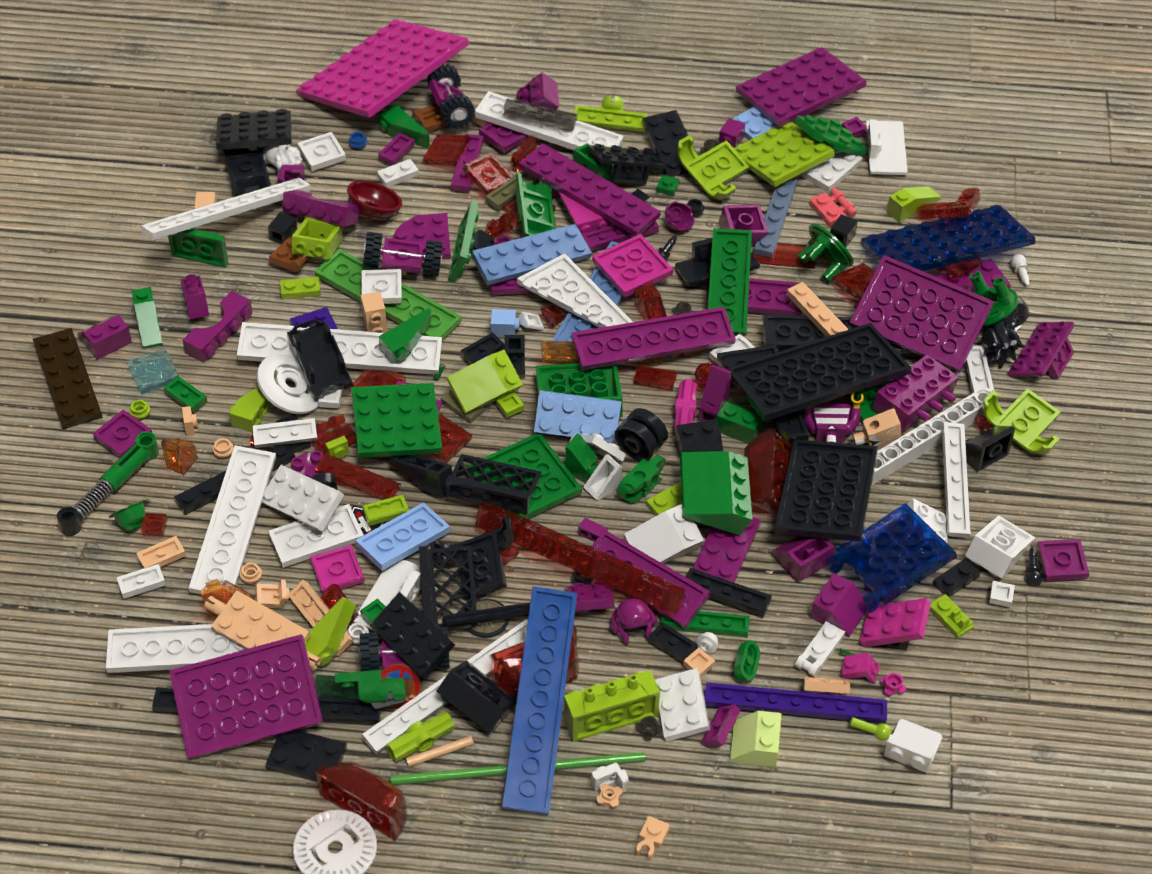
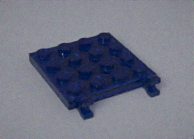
[826,503,957,613]

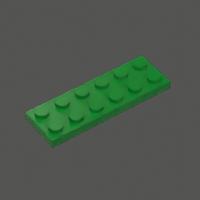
[708,228,752,336]

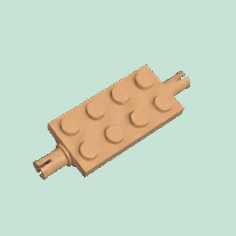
[204,590,321,671]

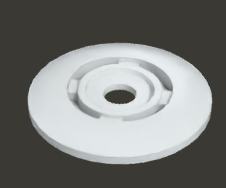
[256,354,319,414]
[293,810,377,874]

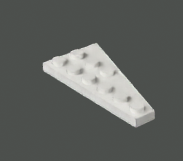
[517,254,633,328]

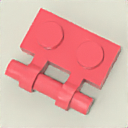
[809,188,857,228]

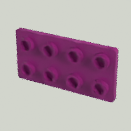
[1008,321,1075,378]

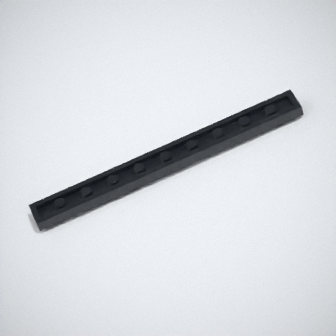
[152,687,382,725]

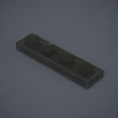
[502,98,578,131]

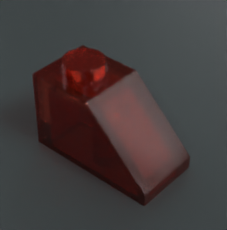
[634,282,667,320]

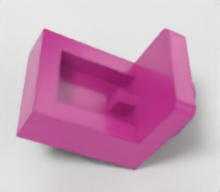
[842,653,879,683]

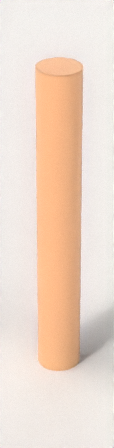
[406,736,474,767]

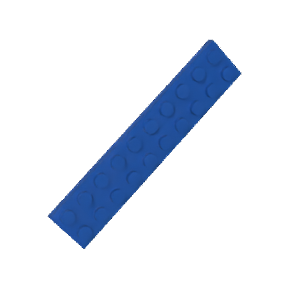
[502,586,577,816]

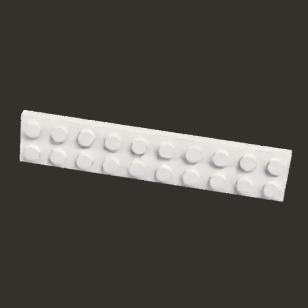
[237,322,442,375]

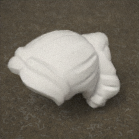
[263,144,302,173]

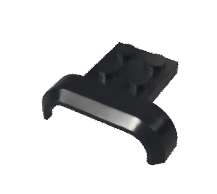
[430,516,514,601]

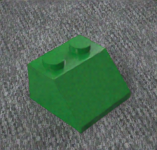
[716,401,767,446]

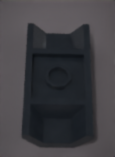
[223,147,271,197]

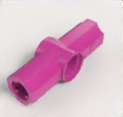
[674,379,697,433]

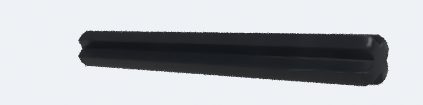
[442,602,530,628]

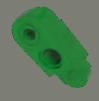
[617,455,666,504]

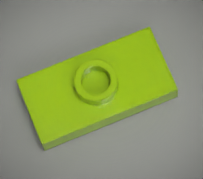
[362,494,409,526]

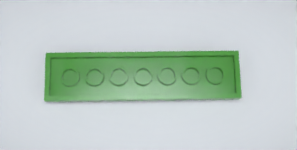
[315,249,462,340]

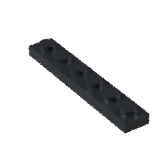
[174,444,295,515]

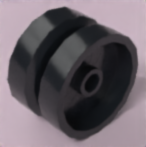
[615,408,668,461]

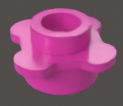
[881,673,906,696]

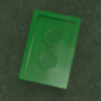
[168,229,229,268]

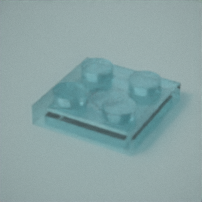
[127,348,179,394]

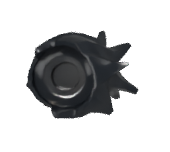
[981,321,1026,369]

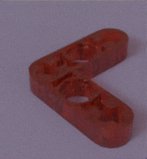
[917,188,981,219]

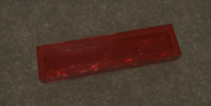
[315,453,401,500]

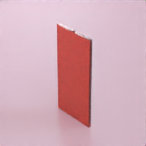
[754,242,816,269]

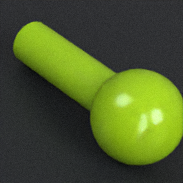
[849,717,892,741]

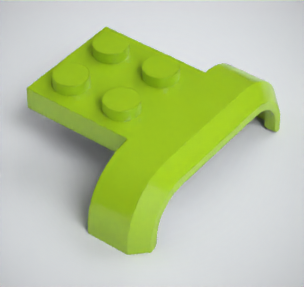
[677,135,750,200]
[982,388,1061,455]

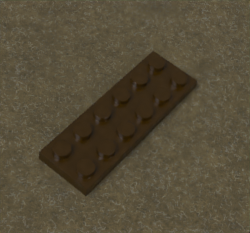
[33,328,103,429]

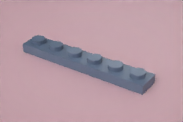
[754,176,799,258]

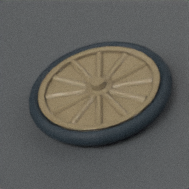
[464,598,509,638]

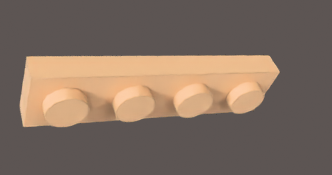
[786,282,848,337]
[289,580,354,656]

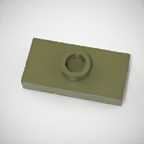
[441,389,484,423]

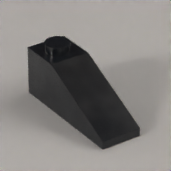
[389,454,452,496]

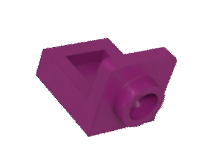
[277,165,306,184]

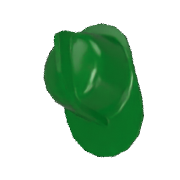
[109,494,151,531]

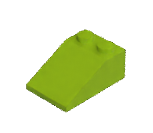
[446,350,523,414]

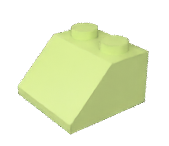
[730,711,781,767]

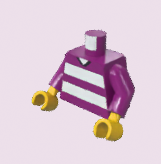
[802,392,864,443]

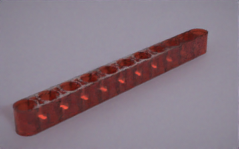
[475,502,685,613]

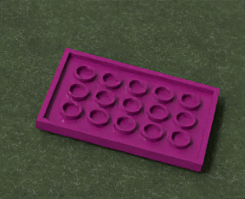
[736,47,866,127]
[850,255,994,373]
[169,634,324,760]

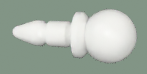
[1011,254,1029,286]

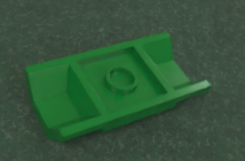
[516,173,556,237]

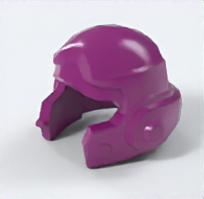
[610,598,657,645]

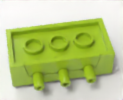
[564,670,660,742]

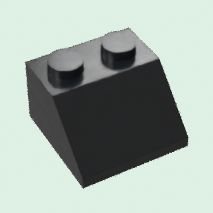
[675,419,723,456]
[965,426,1015,472]

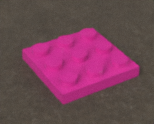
[592,234,673,298]

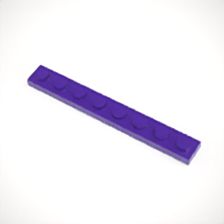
[705,682,887,723]

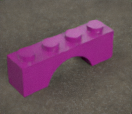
[282,189,359,227]
[182,291,253,363]

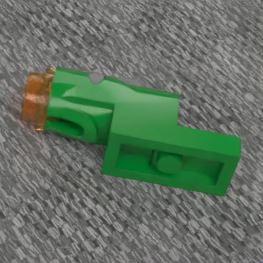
[335,670,415,709]

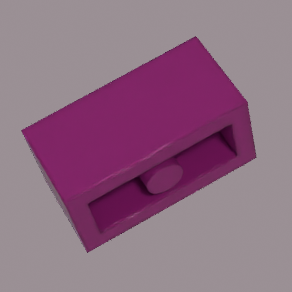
[578,518,608,542]

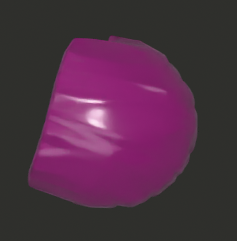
[665,201,695,231]

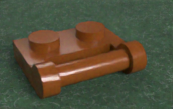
[412,104,448,133]
[269,237,313,272]

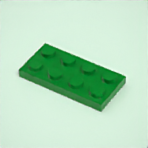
[448,201,480,282]

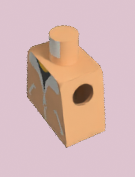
[853,408,901,451]

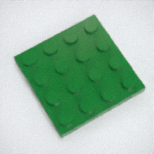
[351,383,442,458]
[467,432,582,526]

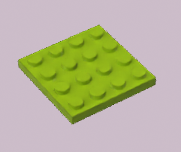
[734,122,835,187]

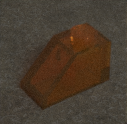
[161,438,198,476]
[200,579,255,616]

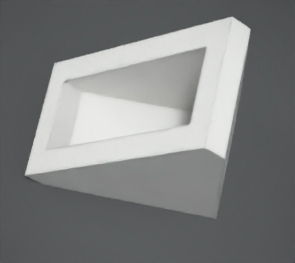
[583,454,622,500]

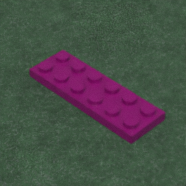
[579,529,711,629]

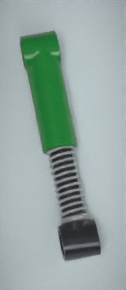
[57,432,159,536]

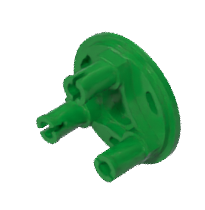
[797,223,854,283]
[969,271,1019,326]

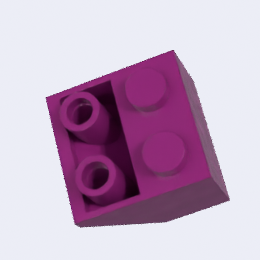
[517,72,559,112]
[772,536,835,582]

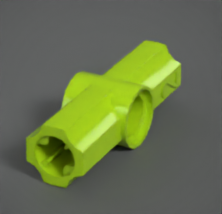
[386,711,455,762]

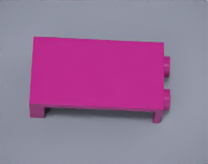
[552,188,612,234]

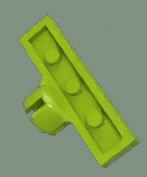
[573,95,647,133]

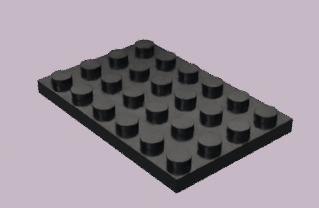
[775,439,878,542]

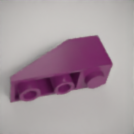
[181,274,209,319]
[699,364,731,421]

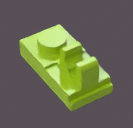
[929,594,974,639]

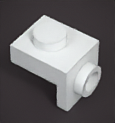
[591,762,629,793]

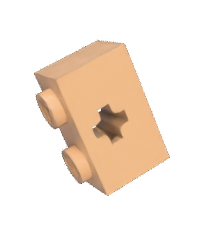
[361,291,387,333]

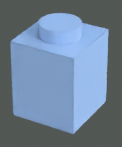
[491,309,520,337]

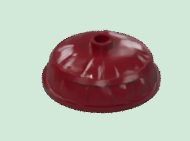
[347,181,403,220]

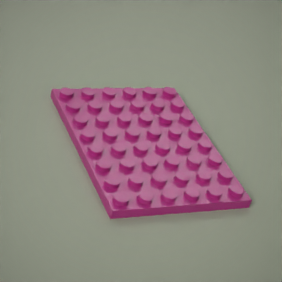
[296,19,470,118]

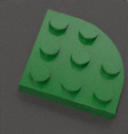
[794,115,868,156]

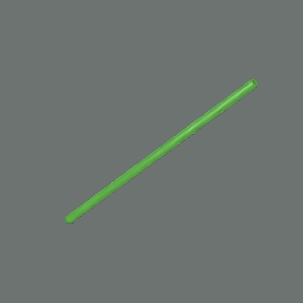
[391,752,645,785]

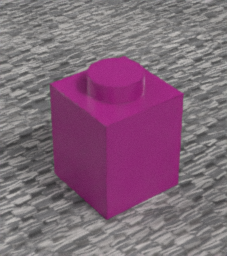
[719,118,745,148]

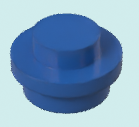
[349,132,367,149]

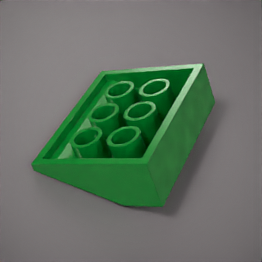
[535,363,623,418]
[680,451,752,535]

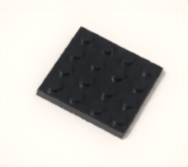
[216,109,292,150]

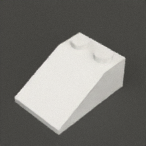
[623,504,704,564]
[965,516,1035,578]

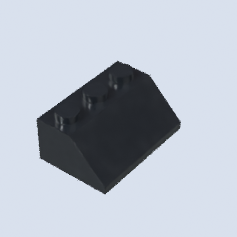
[436,660,517,734]

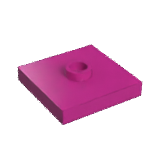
[310,545,365,594]

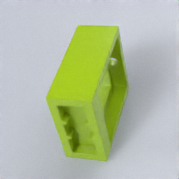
[292,217,343,260]

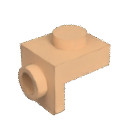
[255,580,289,609]

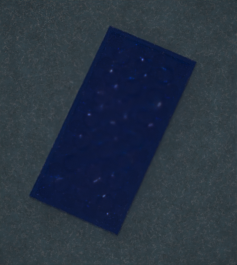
[861,205,1035,271]

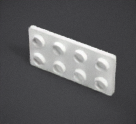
[866,120,907,175]
[354,559,422,632]

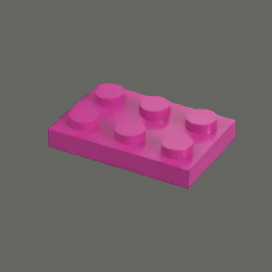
[860,598,931,647]

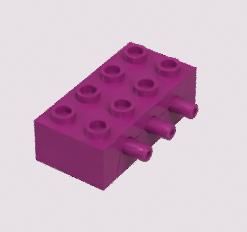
[872,354,959,432]

